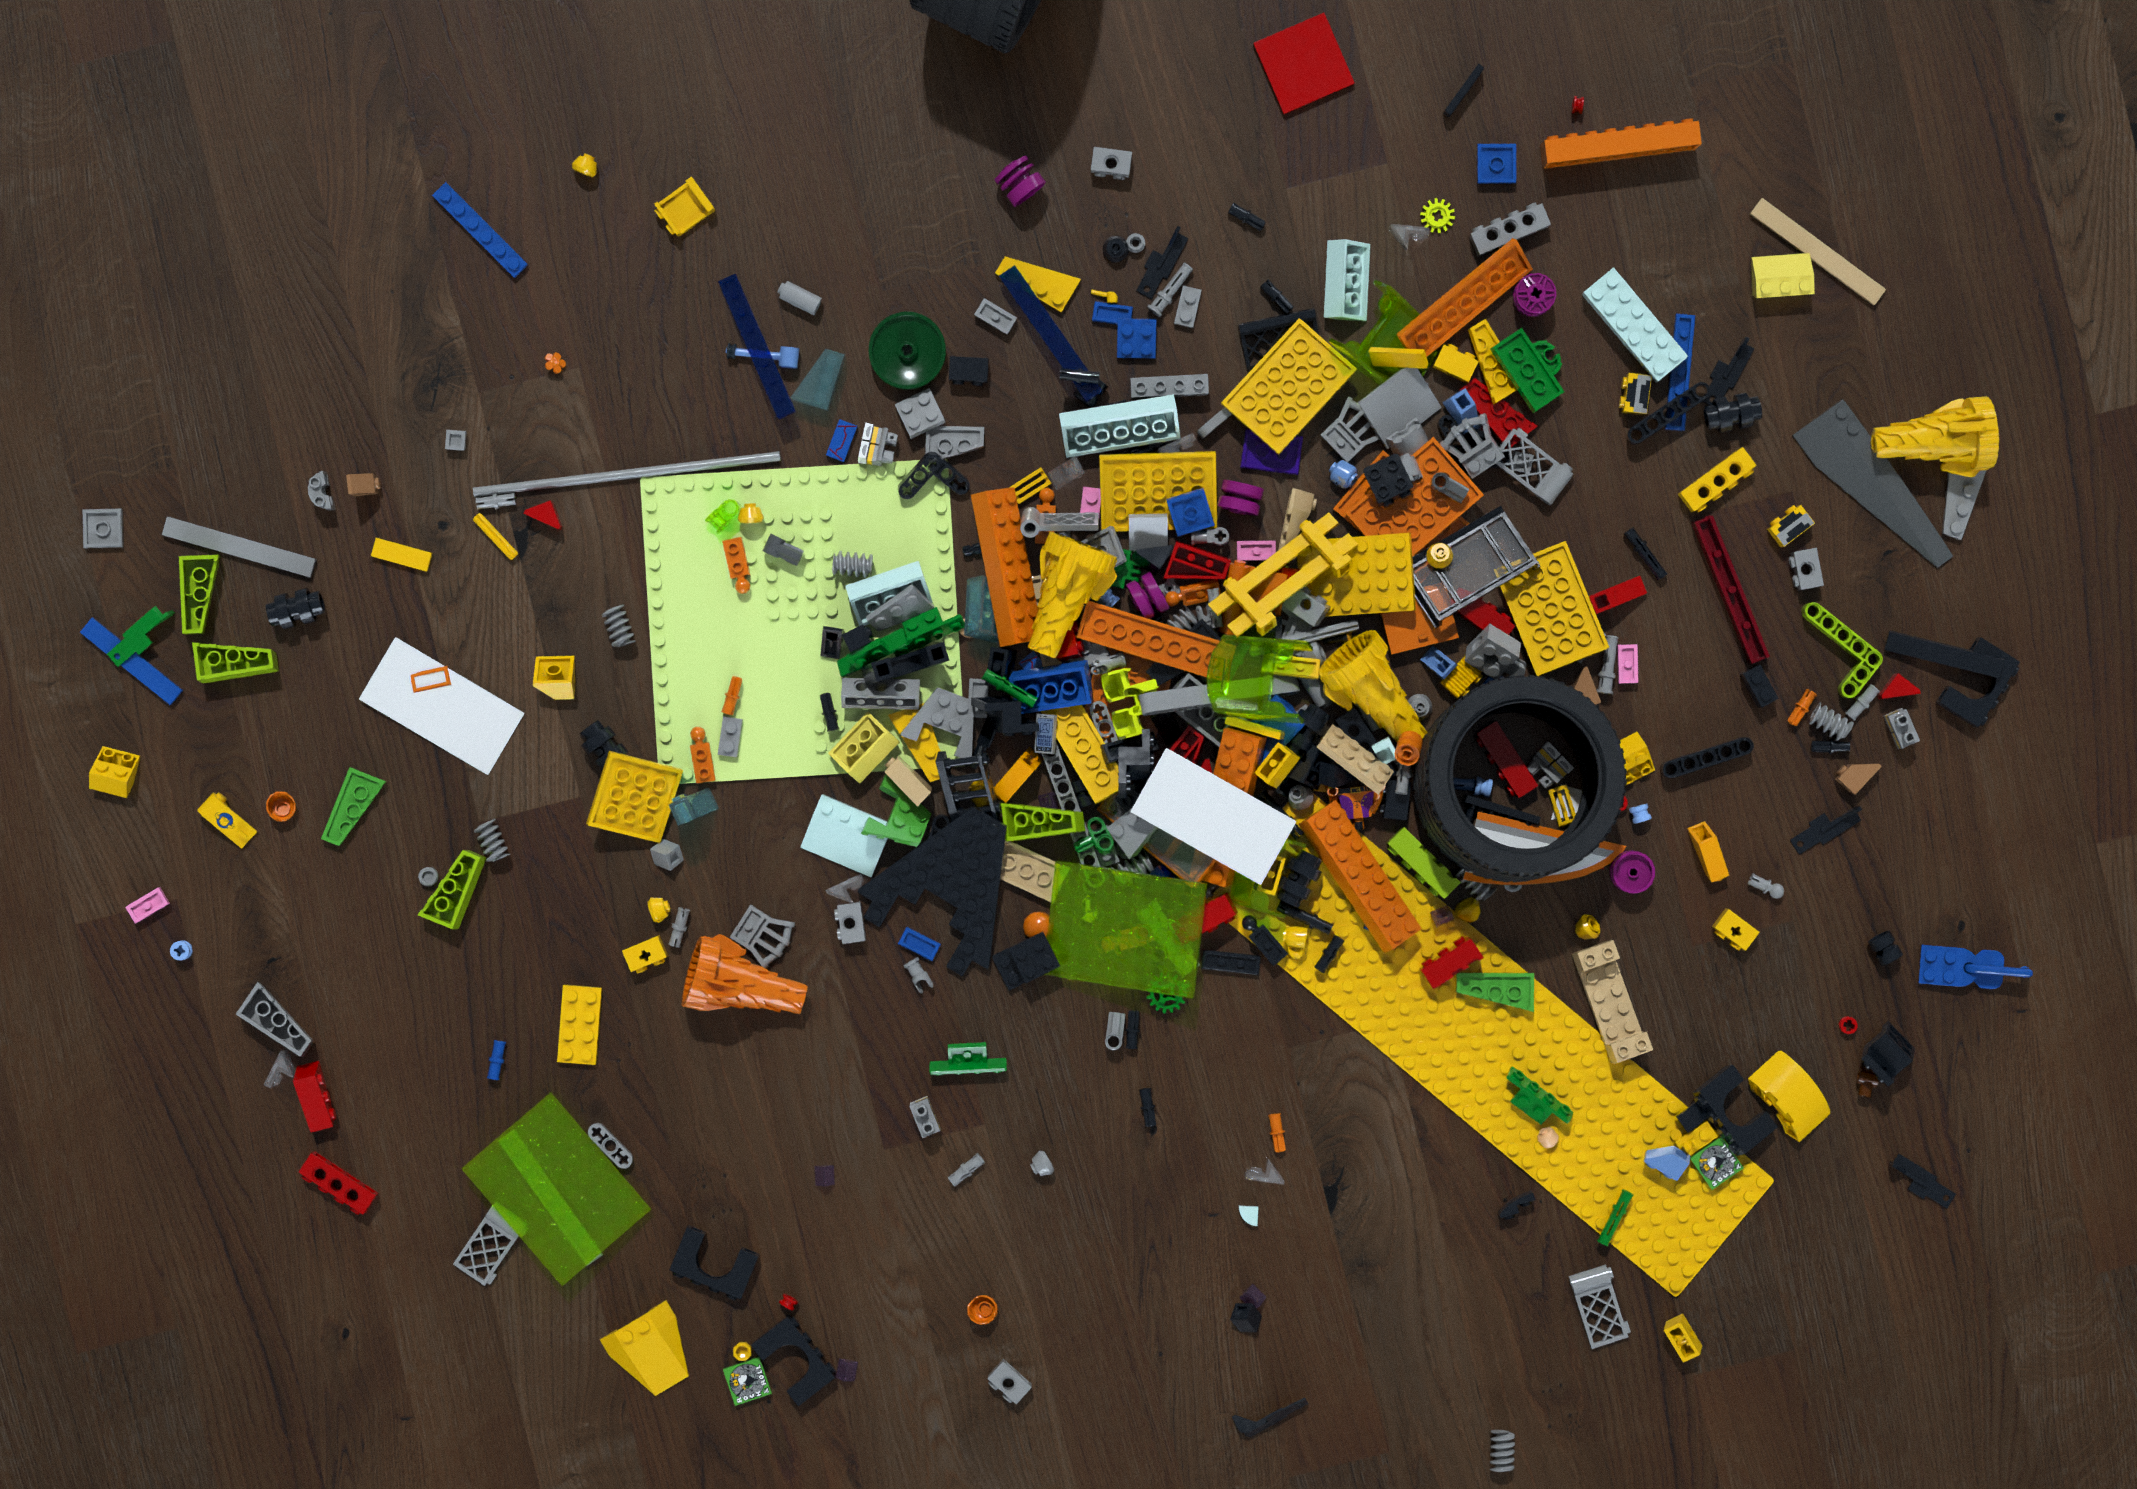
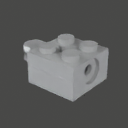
[1465,624,1526,679]

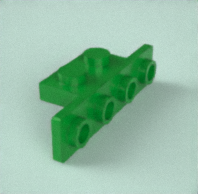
[894,607,966,657]
[837,628,908,678]
[929,1042,1007,1076]
[1506,1067,1573,1125]

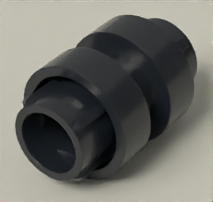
[1703,393,1762,433]
[266,588,325,629]
[1286,703,1330,760]
[579,720,628,772]
[1277,849,1322,908]

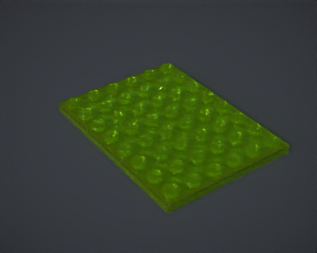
[1044,860,1207,999]
[461,1092,651,1286]

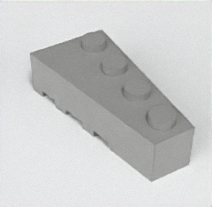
[1107,808,1158,859]
[236,982,314,1057]

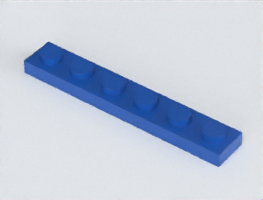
[432,182,528,278]

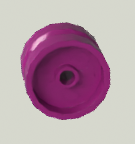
[1217,480,1264,516]
[1126,572,1170,619]
[1609,851,1655,893]

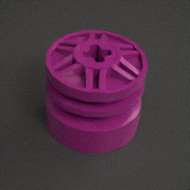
[994,156,1046,207]
[1512,273,1556,317]

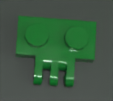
[1111,549,1142,589]

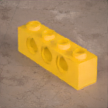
[1678,447,1757,513]

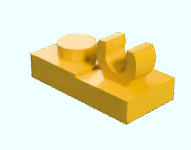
[1674,1120,1718,1155]

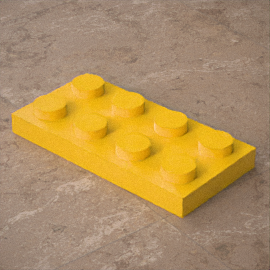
[557,985,602,1065]

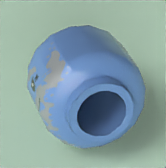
[1329,460,1359,489]

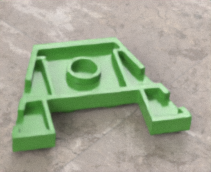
[861,774,931,847]

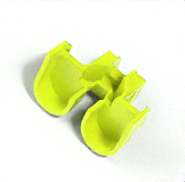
[1101,668,1159,740]

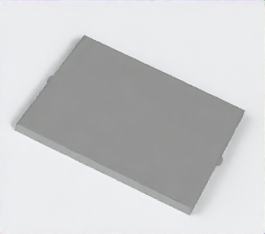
[1358,368,1442,449]

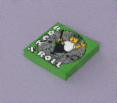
[1690,1136,1744,1190]
[723,1357,772,1406]

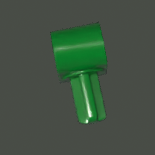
[1073,817,1114,855]

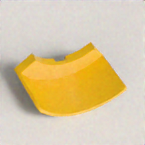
[1748,1051,1830,1142]

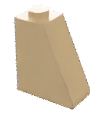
[885,756,932,806]

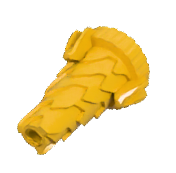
[1870,396,1999,477]
[1028,531,1117,658]
[1319,630,1428,742]

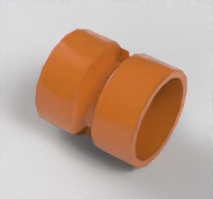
[1394,731,1423,766]

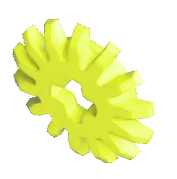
[1420,198,1455,233]

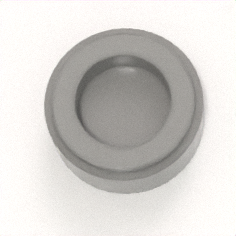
[418,867,439,886]

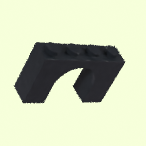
[1935,637,2020,727]
[861,642,949,686]
[1692,1064,1778,1156]
[669,1225,760,1300]
[751,1314,836,1406]

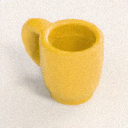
[1283,926,1308,959]

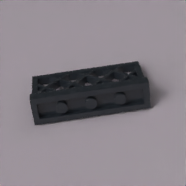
[1238,308,1319,370]

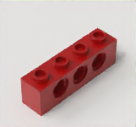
[299,1151,379,1215]

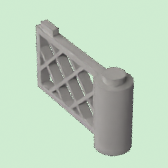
[1495,428,1574,506]
[1020,507,1099,538]
[453,1201,529,1286]
[1568,1265,1631,1349]

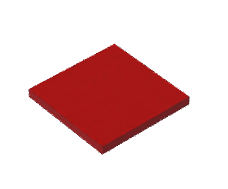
[1253,13,1355,115]

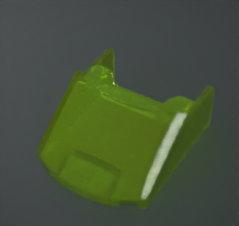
[1328,280,1438,386]
[1207,635,1313,724]

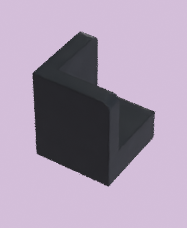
[1230,1303,1262,1332]

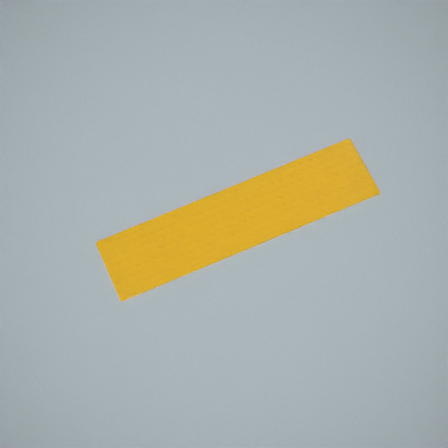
[1205,793,1774,1297]

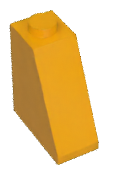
[994,747,1044,803]
[1687,821,1729,883]

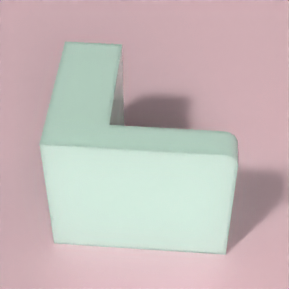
[1372,737,1396,764]

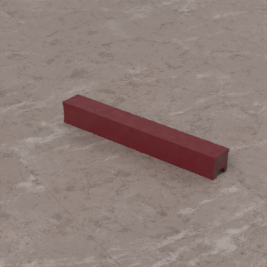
[1691,515,1770,665]

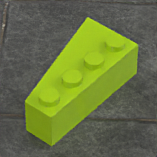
[179,555,220,635]
[192,642,279,683]
[1001,803,1085,841]
[1387,827,1461,899]
[418,850,487,929]

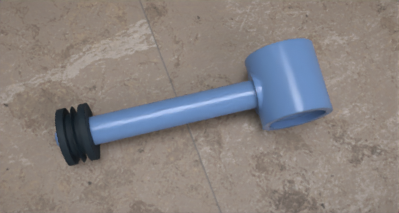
[726,343,800,368]

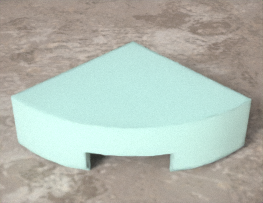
[1239,1205,1258,1226]

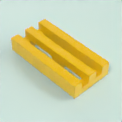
[1009,467,1052,504]
[1548,784,1576,827]

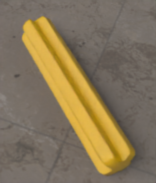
[473,513,518,560]

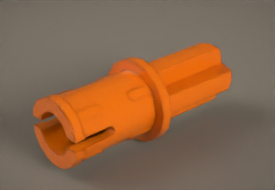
[721,676,742,715]
[1788,689,1817,726]
[1268,1113,1286,1152]

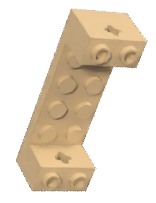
[1572,940,1653,1063]

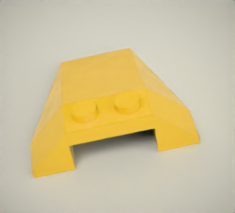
[600,1300,689,1396]

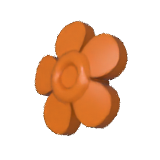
[545,352,566,374]

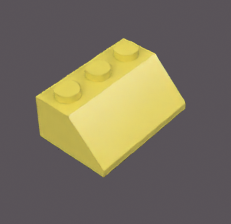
[1751,253,1815,298]
[828,712,900,783]

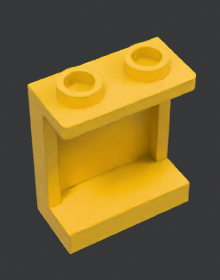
[654,176,716,237]

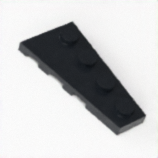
[1146,619,1224,685]

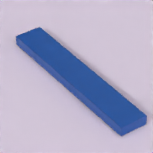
[1664,314,1695,431]
[80,617,183,705]

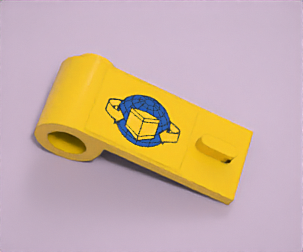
[197,792,257,849]

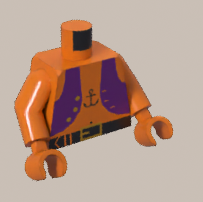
[1325,786,1386,830]

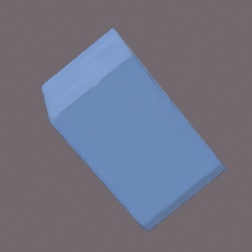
[1420,646,1457,680]

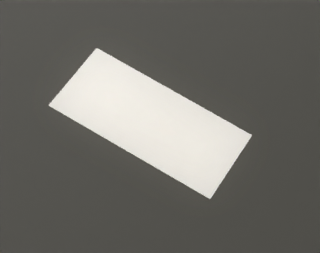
[359,637,524,775]
[1131,748,1296,885]

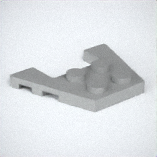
[900,687,974,758]

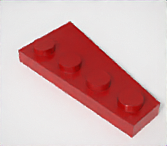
[1459,378,1537,449]

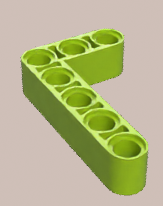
[1801,602,1883,698]

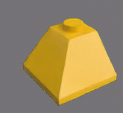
[533,656,575,700]

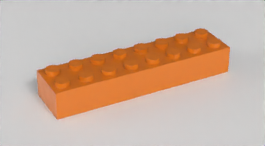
[1540,118,1702,169]
[971,487,1038,647]
[1190,726,1267,887]
[1298,800,1422,953]

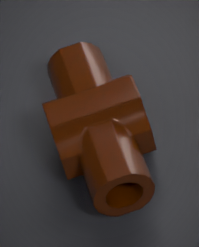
[1856,1066,1879,1098]

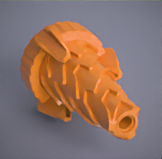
[682,934,808,1014]

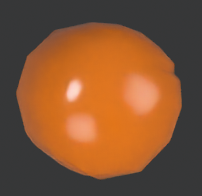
[266,792,296,822]
[1023,912,1054,938]
[967,1295,998,1325]

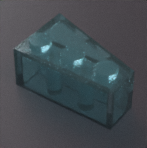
[790,349,846,412]
[964,575,999,643]
[668,788,719,826]

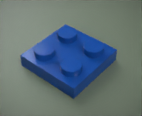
[1477,144,1516,184]
[1117,318,1156,358]
[1166,488,1215,536]

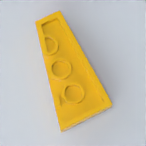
[995,256,1081,313]
[1468,319,1517,405]
[888,703,940,782]

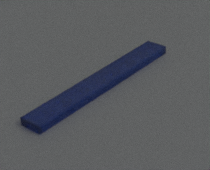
[999,265,1103,402]
[718,273,796,420]

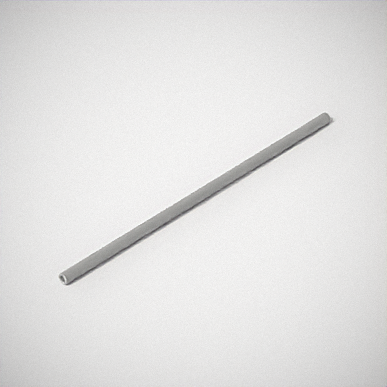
[473,451,781,497]

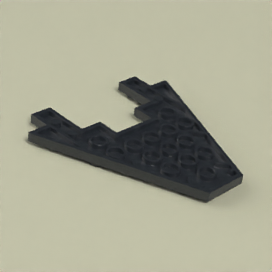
[857,806,1007,976]

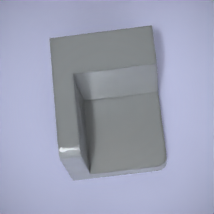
[650,839,684,871]

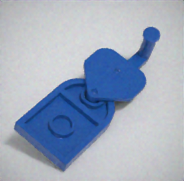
[1918,945,2033,989]

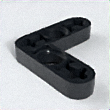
[898,452,970,499]

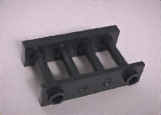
[935,746,1002,822]
[1463,794,1541,826]

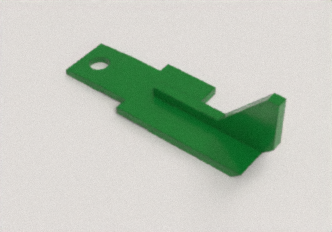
[107,606,175,667]

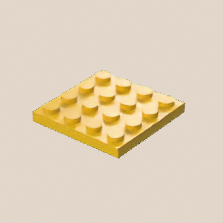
[586,751,683,843]

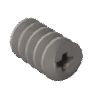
[832,551,873,578]
[602,605,636,647]
[1167,605,1198,630]
[1809,702,1854,741]
[474,819,510,862]
[1111,852,1154,888]
[1455,868,1497,902]
[1490,1430,1515,1472]

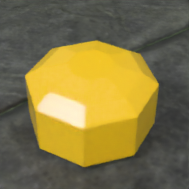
[733,1342,752,1361]

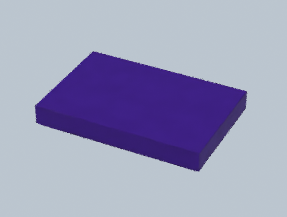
[1240,429,1303,475]

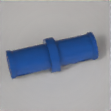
[487,1040,506,1080]

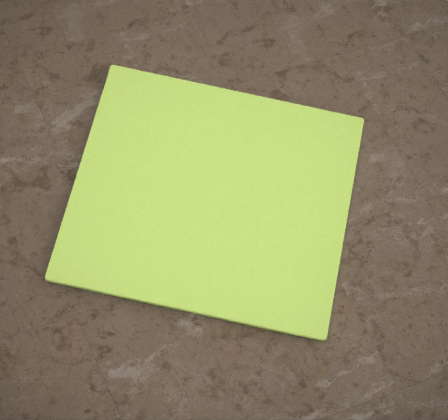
[640,459,965,784]

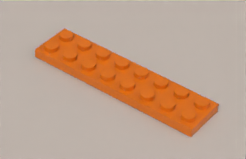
[1396,238,1533,357]
[1076,601,1236,682]

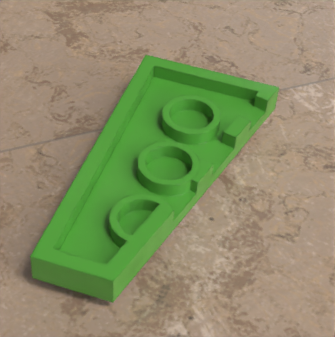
[321,767,387,846]
[1456,972,1534,1012]

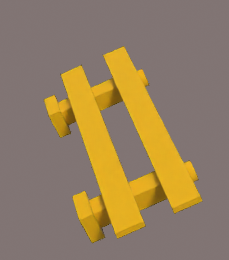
[1208,513,1358,637]

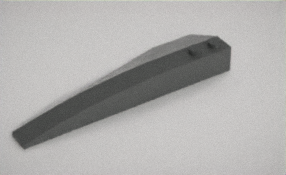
[1792,399,1953,568]

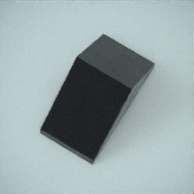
[1131,545,1174,575]
[820,626,844,659]

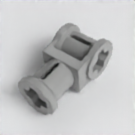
[1191,527,1229,546]

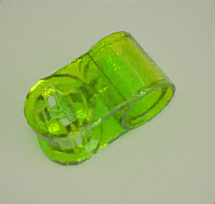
[705,499,741,534]

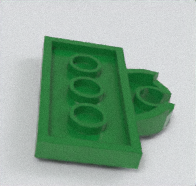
[1490,328,1565,413]

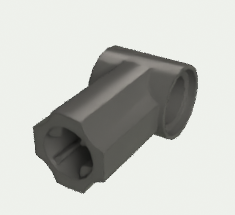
[1430,472,1469,504]
[762,533,804,566]

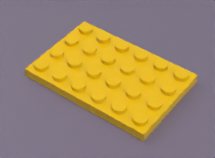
[1221,318,1357,455]
[1099,451,1217,532]
[1297,533,1416,617]
[1494,541,1610,676]

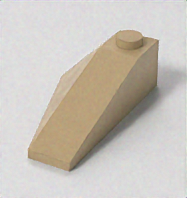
[1278,488,1317,550]

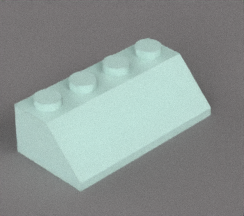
[1324,239,1370,321]
[845,561,933,626]

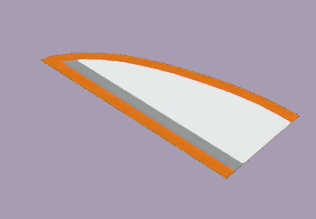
[1463,812,1626,885]

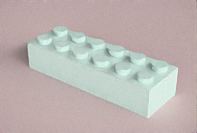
[1582,267,1688,383]
[1059,394,1181,458]

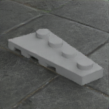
[1942,470,1986,540]

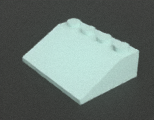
[800,794,888,877]

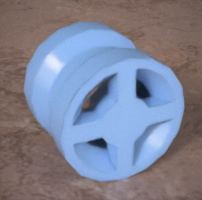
[1096,588,1120,607]
[1473,776,1493,798]
[1629,804,1652,824]
[170,940,193,960]

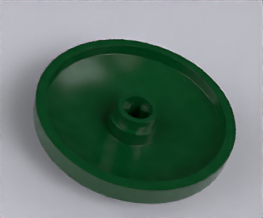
[868,311,946,390]

